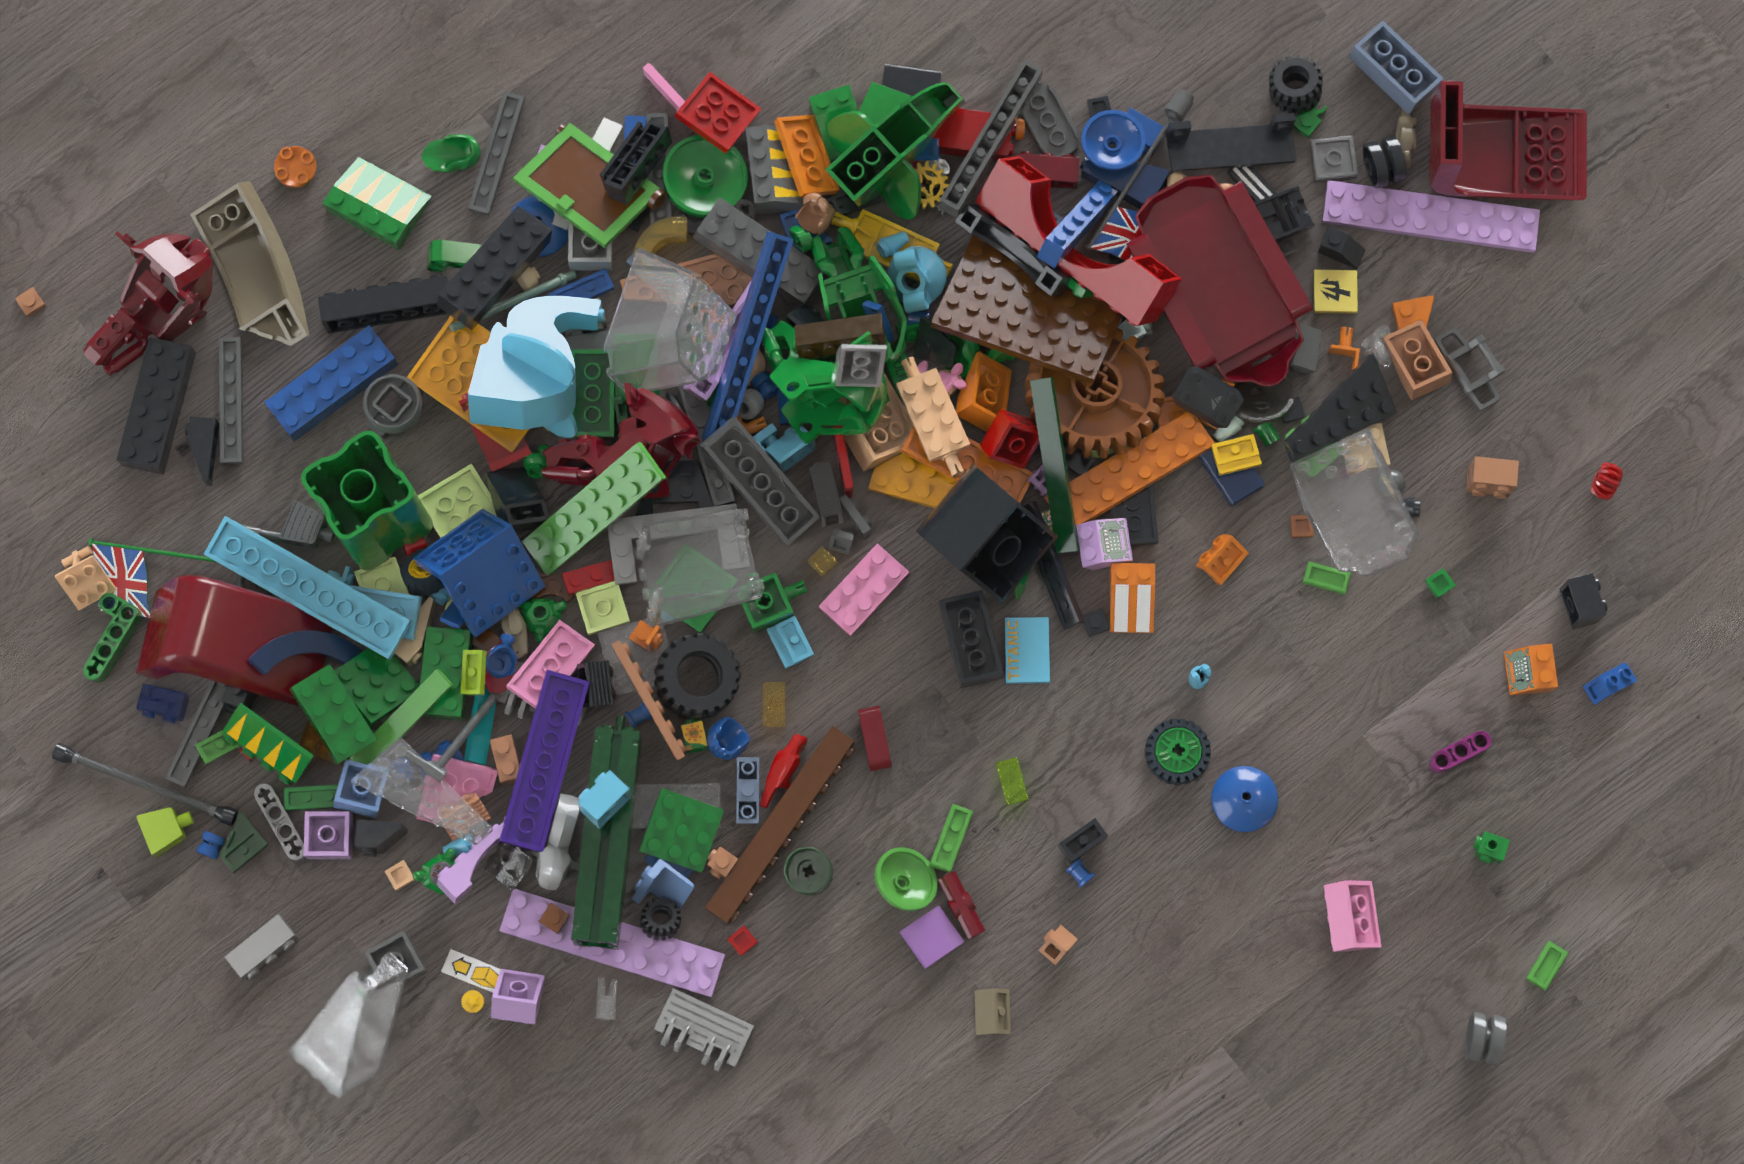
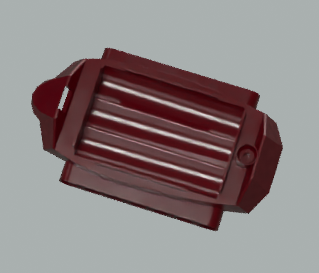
[1127,175,1313,386]

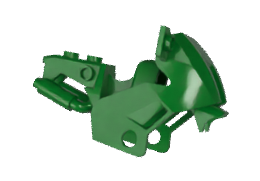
[811,227,919,363]
[761,320,890,444]

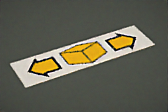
[441,949,501,993]

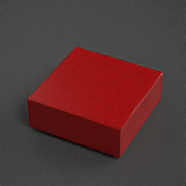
[727,925,758,957]

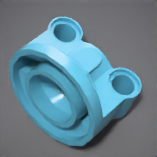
[887,246,947,313]

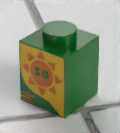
[681,719,709,754]

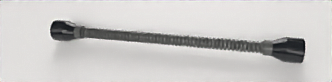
[52,743,238,827]

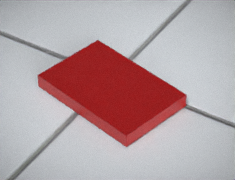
[833,425,854,498]

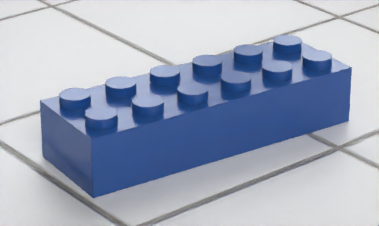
[264,326,398,441]

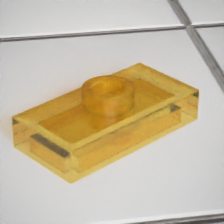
[763,682,785,727]

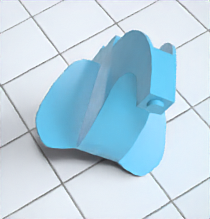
[468,296,605,438]

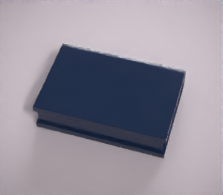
[1199,436,1265,507]

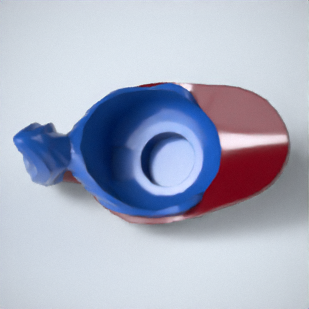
[485,633,517,694]

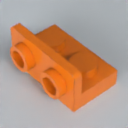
[1196,534,1249,585]

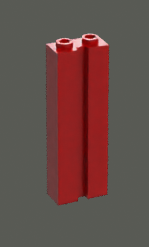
[933,108,1016,161]

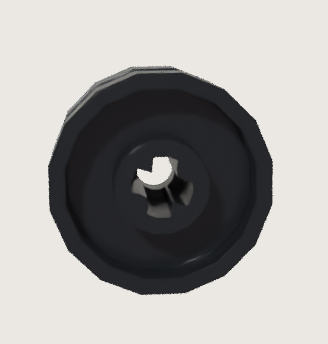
[1362,136,1407,189]

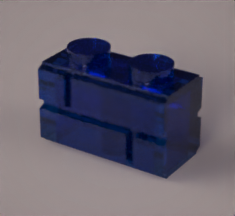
[136,683,189,724]

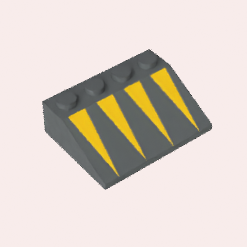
[746,125,804,215]

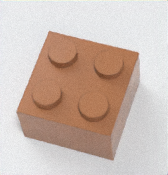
[1466,456,1519,499]

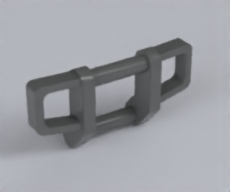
[1434,328,1506,411]

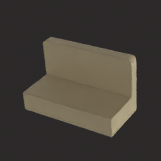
[975,988,1011,1035]

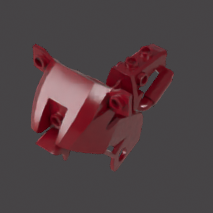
[83,231,213,376]
[542,382,702,499]

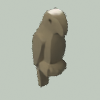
[1395,109,1417,170]
[498,607,529,661]

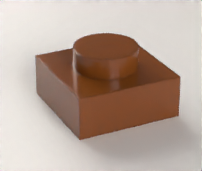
[1290,515,1314,539]
[539,903,570,934]

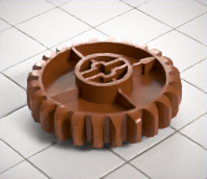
[1025,328,1165,459]

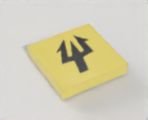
[1313,270,1358,314]

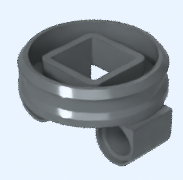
[363,374,424,439]

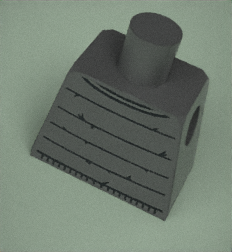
[279,500,335,549]

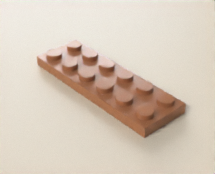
[612,640,686,761]

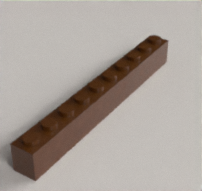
[705,726,855,925]

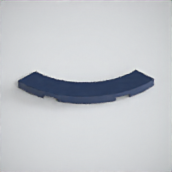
[247,631,363,675]

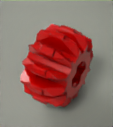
[1590,462,1623,501]

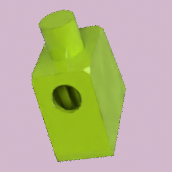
[136,807,194,857]

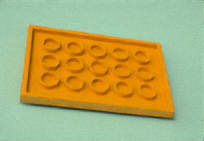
[407,316,531,453]

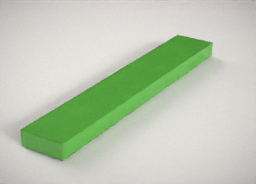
[348,669,453,766]

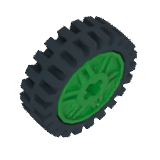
[1145,718,1211,785]

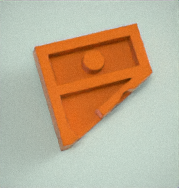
[1392,295,1434,330]

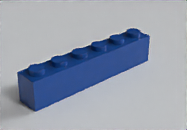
[1037,180,1118,268]

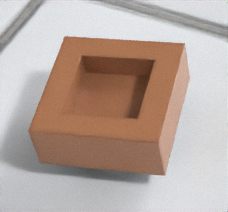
[15,287,46,318]

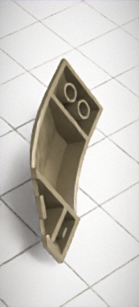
[190,181,309,346]

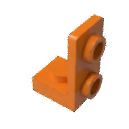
[629,620,664,653]

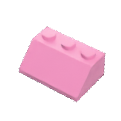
[1324,881,1381,952]

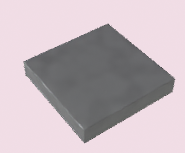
[1310,135,1359,182]

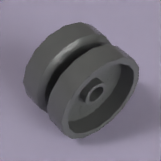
[1464,1012,1506,1066]

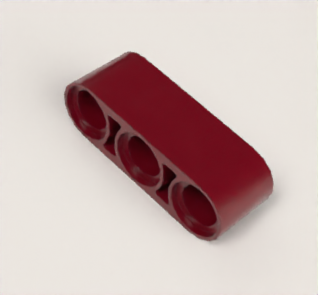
[858,705,892,772]

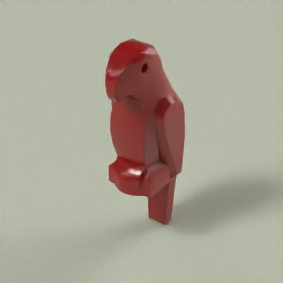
[759,734,808,809]

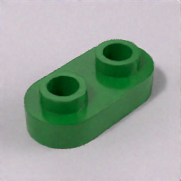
[788,225,814,253]

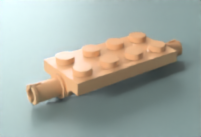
[896,357,970,478]

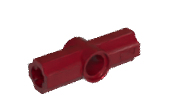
[938,871,985,940]

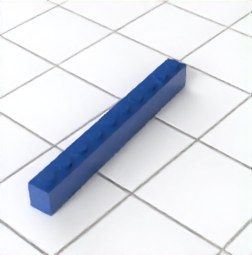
[702,231,794,440]

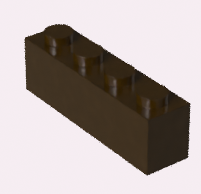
[795,313,886,359]

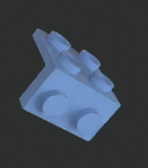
[632,859,695,910]

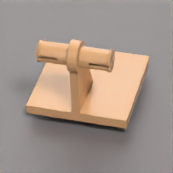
[55,546,117,611]

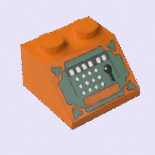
[1504,644,1558,696]

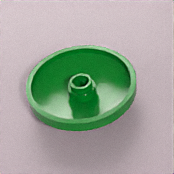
[662,135,748,218]

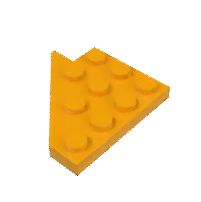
[868,453,956,508]

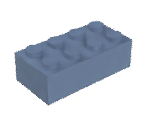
[1349,21,1444,115]

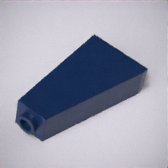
[1080,157,1170,209]

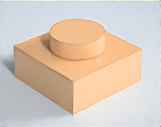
[385,860,415,891]

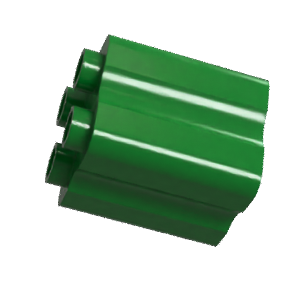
[301,431,433,570]

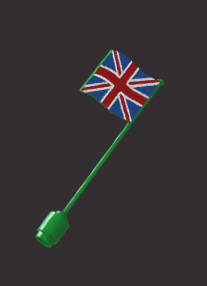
[88,538,218,618]

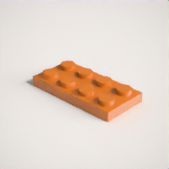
[774,115,840,198]

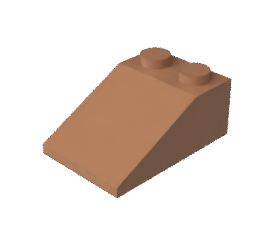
[1383,320,1452,401]

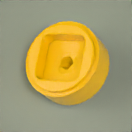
[461,990,485,1013]

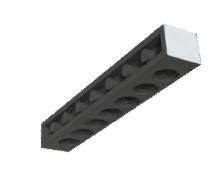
[939,59,1043,218]

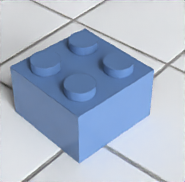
[333,759,389,819]

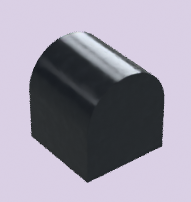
[916,464,1059,604]

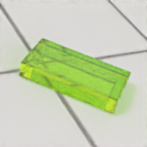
[996,757,1028,806]

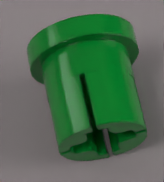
[1253,419,1280,447]

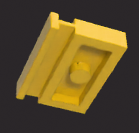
[1211,434,1262,476]

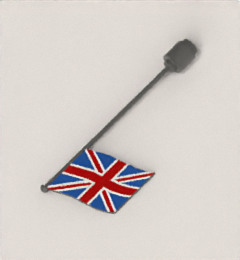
[1085,89,1194,261]

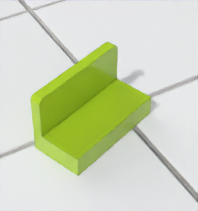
[461,650,487,696]

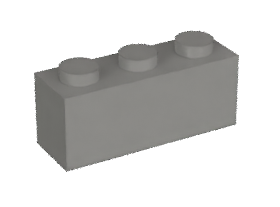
[225,915,298,980]

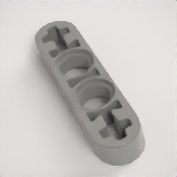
[254,784,305,861]

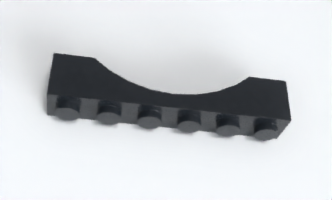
[955,203,1072,296]

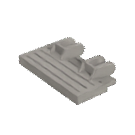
[654,988,754,1071]

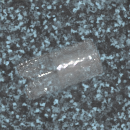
[595,978,618,1020]

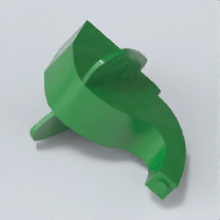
[825,82,966,219]

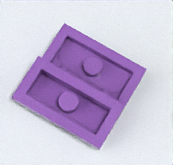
[900,906,964,969]

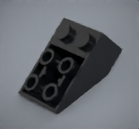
[485,467,549,532]

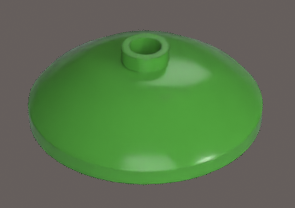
[875,847,937,911]

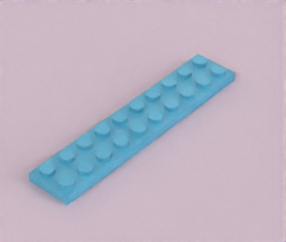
[204,516,412,660]

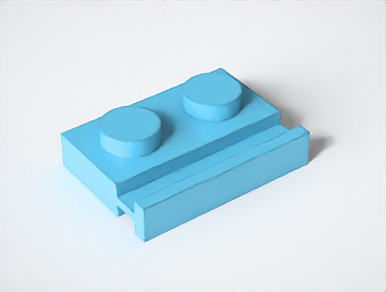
[766,616,814,669]

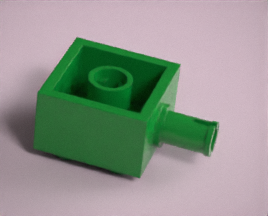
[735,572,808,634]

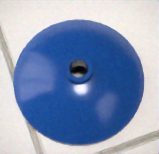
[1081,110,1146,170]
[510,196,569,257]
[1211,766,1278,832]

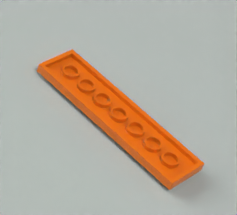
[1044,412,1215,529]

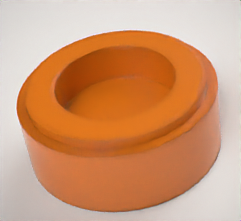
[1013,119,1025,141]

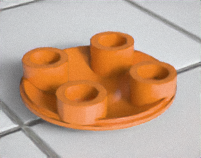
[274,146,316,188]

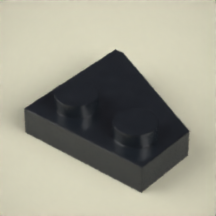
[913,316,959,367]

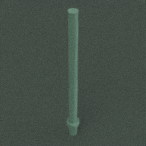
[449,270,577,332]

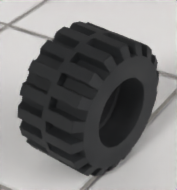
[1269,55,1323,114]

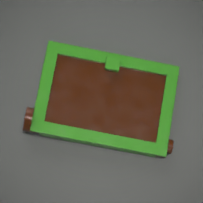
[513,123,666,248]

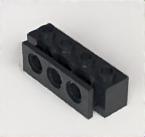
[600,120,672,205]

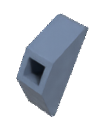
[736,757,760,824]

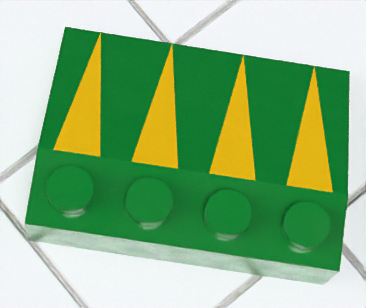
[323,157,432,251]
[222,703,314,785]

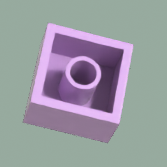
[304,811,354,859]

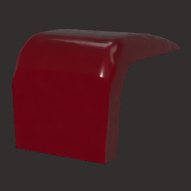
[1429,81,1587,200]
[136,575,332,707]

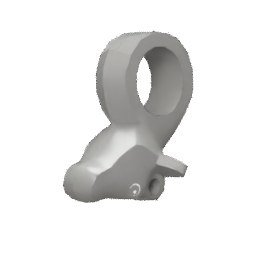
[526,794,580,890]

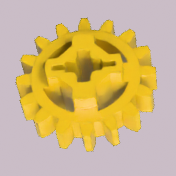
[915,162,949,209]

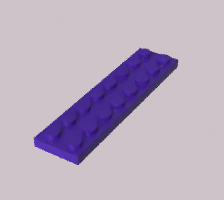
[499,670,589,852]

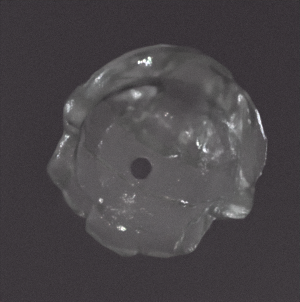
[1361,325,1392,367]

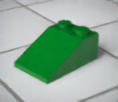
[809,84,858,161]

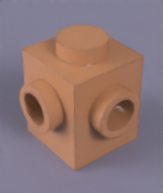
[707,847,739,880]
[1039,925,1078,965]

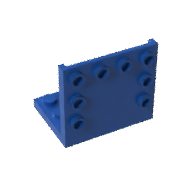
[413,509,546,637]

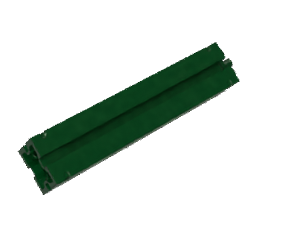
[571,716,642,950]

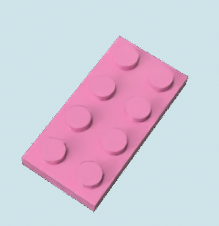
[819,543,910,636]
[506,620,595,709]

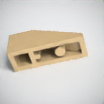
[394,597,436,667]

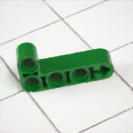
[426,240,482,272]
[83,593,142,683]

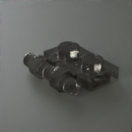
[484,842,537,892]

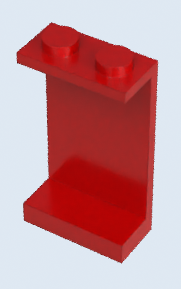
[459,393,532,472]

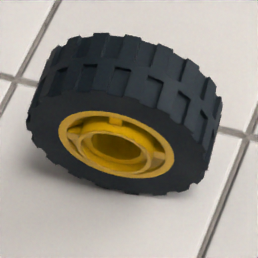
[400,548,445,596]

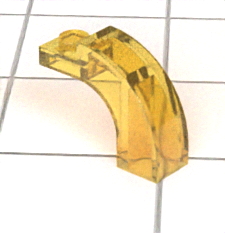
[633,217,688,284]

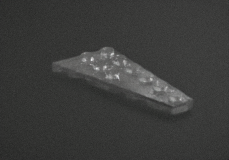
[351,737,493,846]

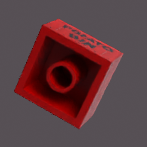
[980,409,1039,469]

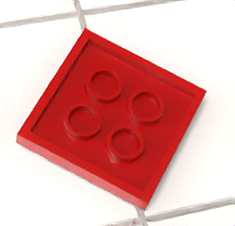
[674,72,762,154]

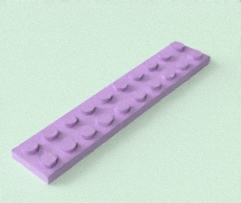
[1322,180,1540,253]
[499,888,725,998]

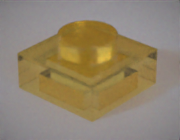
[807,546,838,578]

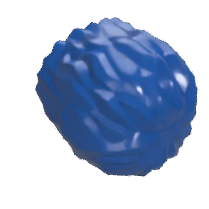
[707,716,750,760]

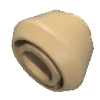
[517,267,541,292]

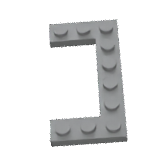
[607,504,745,585]

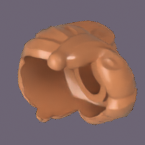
[795,193,835,236]

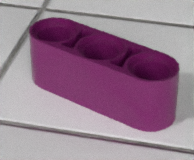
[1429,731,1491,773]

